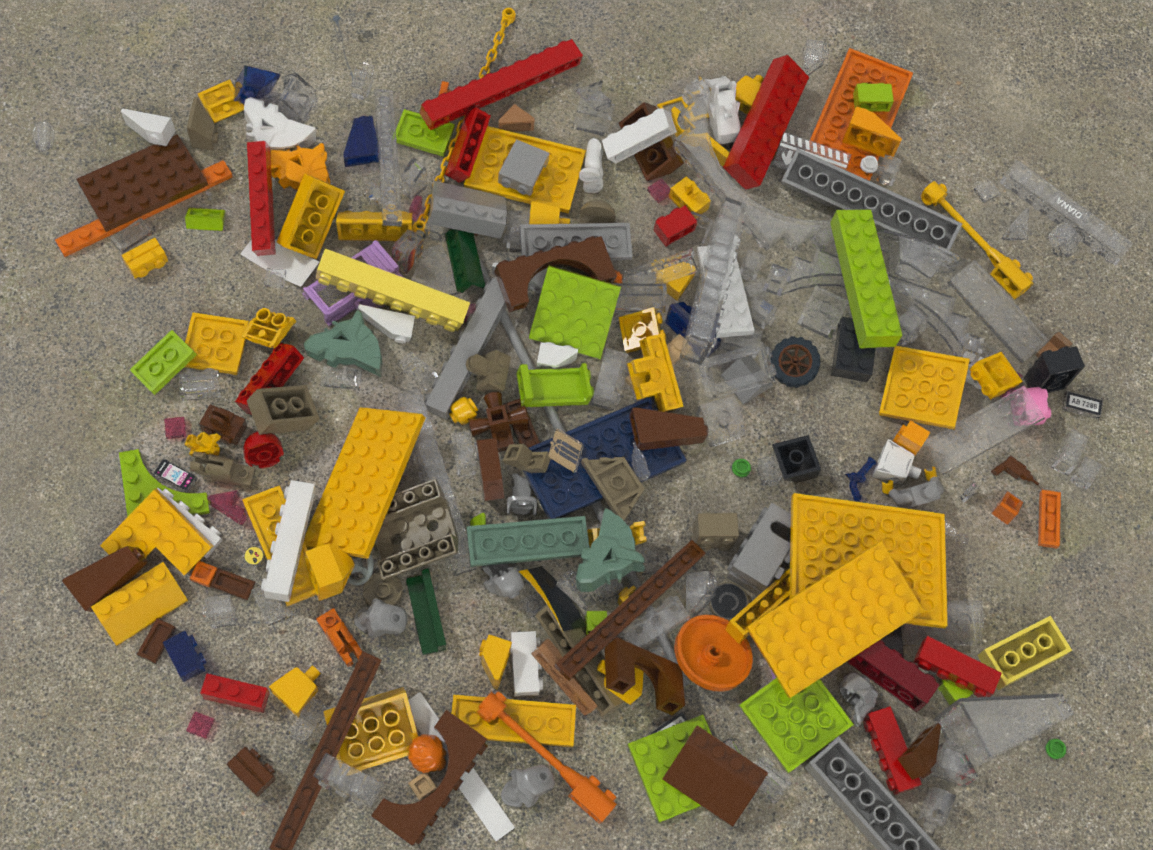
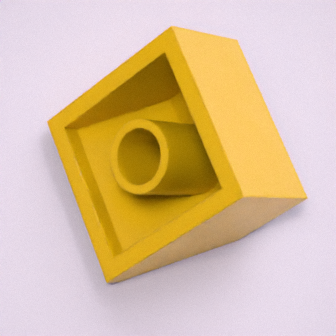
[479,634,512,690]

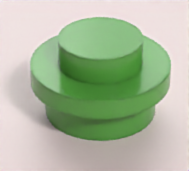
[732,459,751,478]
[1045,739,1066,759]

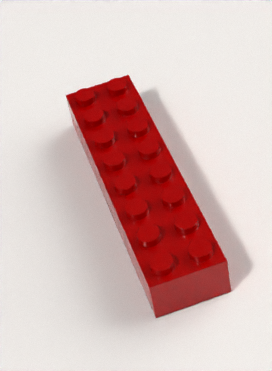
[723,55,809,190]

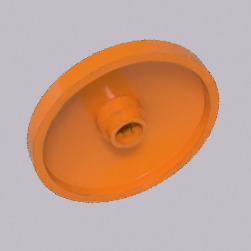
[674,615,753,692]

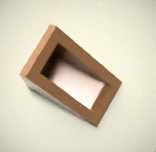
[498,104,535,132]

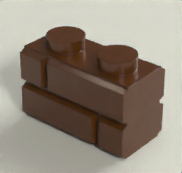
[226,746,276,797]

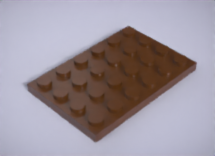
[76,134,208,232]

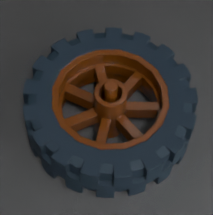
[770,336,821,388]

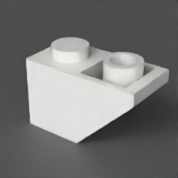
[536,342,578,369]

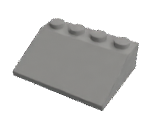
[429,181,507,239]

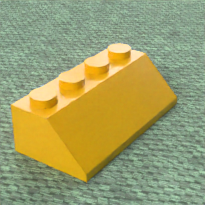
[277,174,345,259]
[336,211,413,241]
[91,562,188,646]

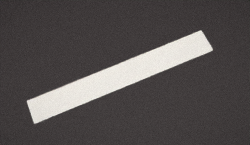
[408,692,515,841]

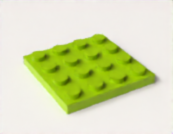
[529,266,621,359]
[739,678,854,773]
[627,715,712,823]

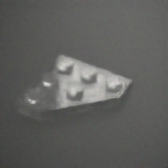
[411,244,461,296]

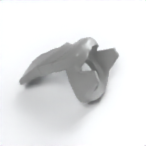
[507,474,537,515]

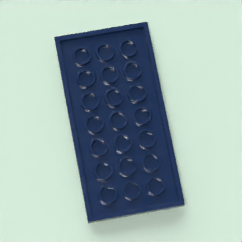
[523,397,687,519]

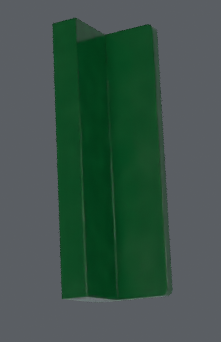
[445,228,485,293]
[406,568,446,655]

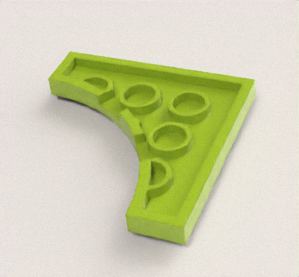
[119,449,210,517]

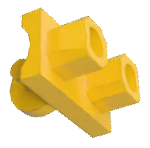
[185,432,221,457]

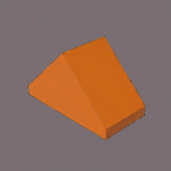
[991,491,1023,525]

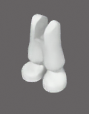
[579,138,603,193]

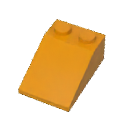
[842,106,902,160]

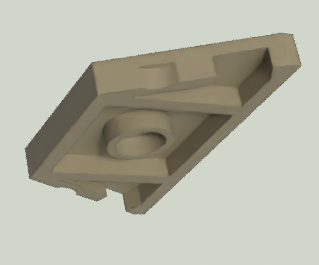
[581,457,645,521]

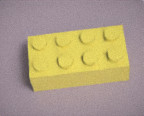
[977,616,1072,691]

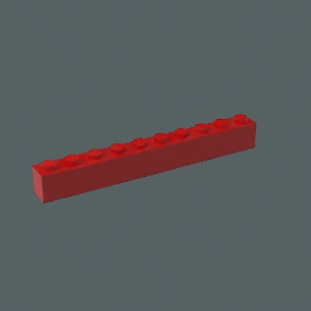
[420,39,583,131]

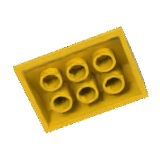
[323,687,418,776]

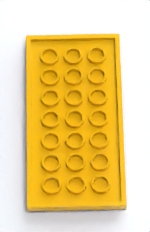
[304,407,426,559]
[746,541,924,698]

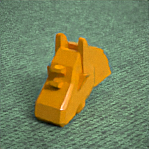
[271,143,331,190]

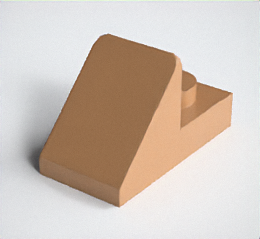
[1035,332,1073,358]

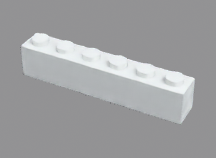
[261,480,316,602]

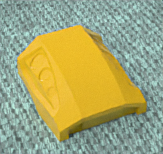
[242,308,297,348]

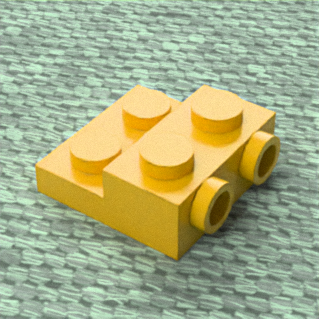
[618,307,666,353]
[969,352,1023,400]

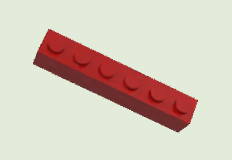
[247,141,276,256]

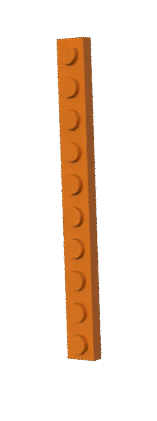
[55,160,233,257]

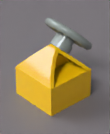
[305,543,374,601]

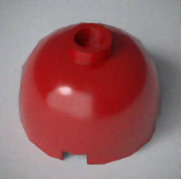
[243,432,284,468]

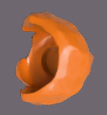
[408,734,447,773]

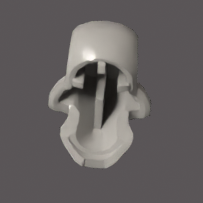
[482,564,524,599]
[354,598,407,638]
[839,672,878,727]
[501,764,555,808]

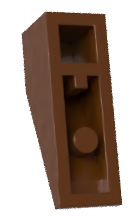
[476,438,504,501]
[898,723,941,780]

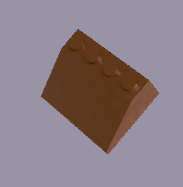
[663,725,768,827]

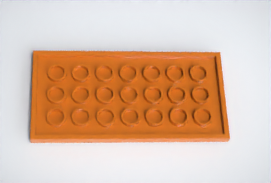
[805,48,913,181]

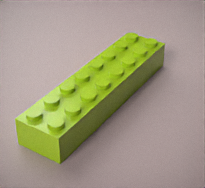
[830,210,902,348]

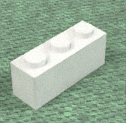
[511,631,543,697]

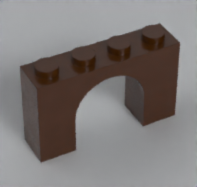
[604,637,685,716]

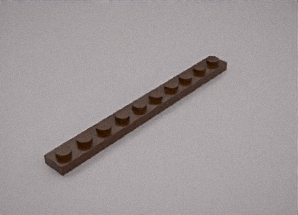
[554,540,706,681]
[269,651,382,850]

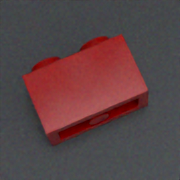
[653,205,697,247]

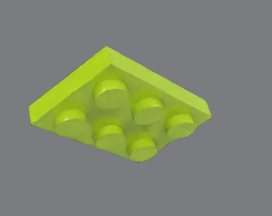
[392,109,455,157]
[130,330,197,395]

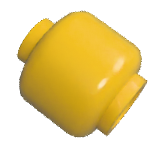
[449,397,478,425]

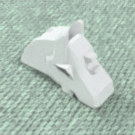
[698,76,741,145]
[244,97,316,151]

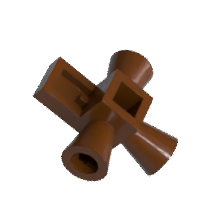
[468,392,529,452]

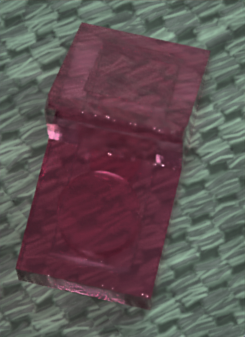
[207,490,247,526]

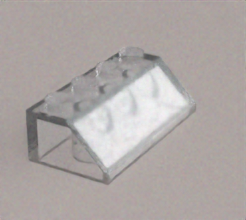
[901,601,984,646]

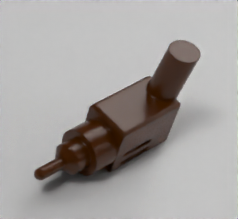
[991,455,1039,485]

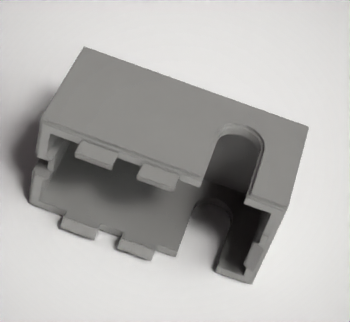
[727,503,791,596]

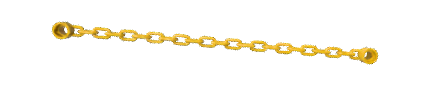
[413,8,516,237]

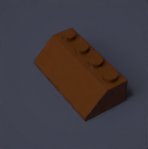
[619,102,684,181]

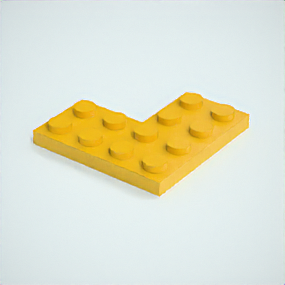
[100,489,214,575]

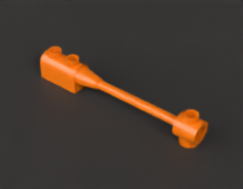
[477,692,617,824]

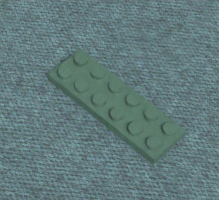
[466,516,590,567]

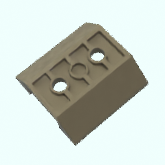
[376,478,459,580]

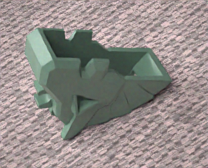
[304,310,382,377]
[576,508,645,592]

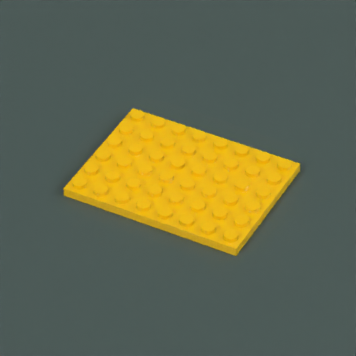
[789,493,948,629]

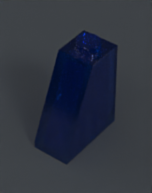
[343,116,381,167]

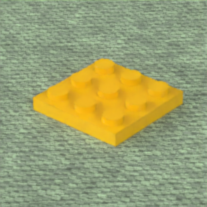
[185,312,249,375]

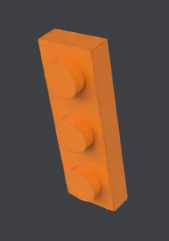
[1038,490,1061,549]

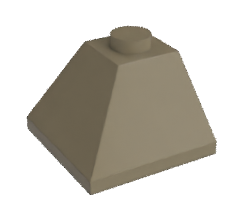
[187,97,219,150]

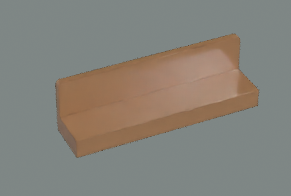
[531,639,598,716]

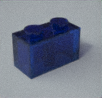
[163,631,207,683]

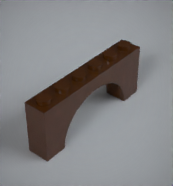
[494,236,617,312]
[371,710,488,846]

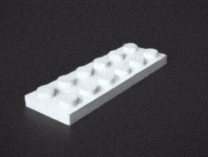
[697,244,754,338]

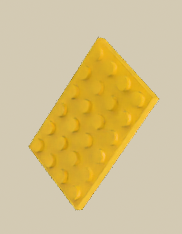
[464,126,586,214]

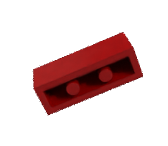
[200,673,270,713]

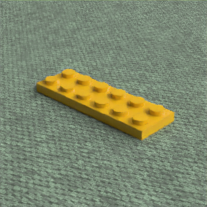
[242,485,316,606]
[451,695,576,747]

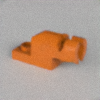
[316,608,362,667]

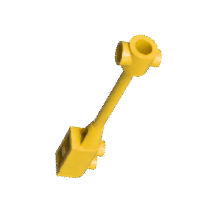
[921,181,1034,299]

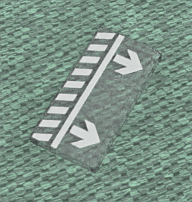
[772,131,852,171]

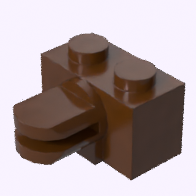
[199,404,247,446]

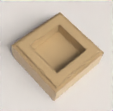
[408,773,437,801]

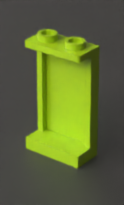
[516,363,594,407]

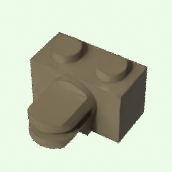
[466,350,511,394]

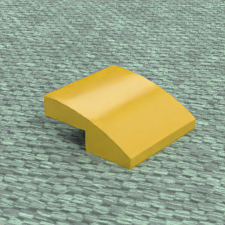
[197,79,244,124]

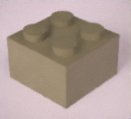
[692,513,739,551]

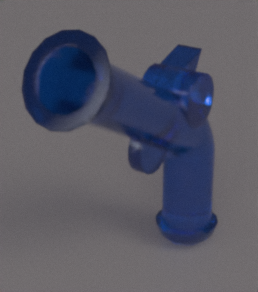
[845,457,877,502]

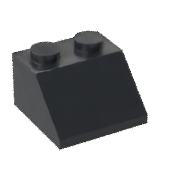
[772,435,821,482]

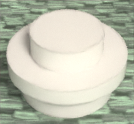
[860,156,878,173]

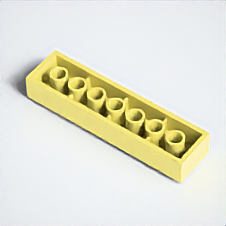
[315,249,470,332]

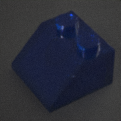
[234,65,280,104]

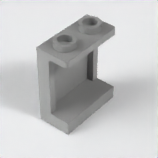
[498,139,549,196]

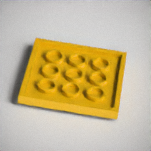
[879,346,970,430]

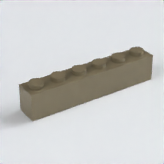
[535,605,626,717]

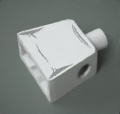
[872,439,921,484]

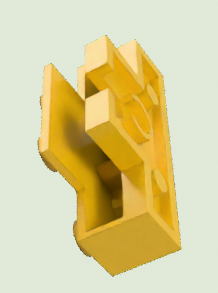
[627,333,684,412]

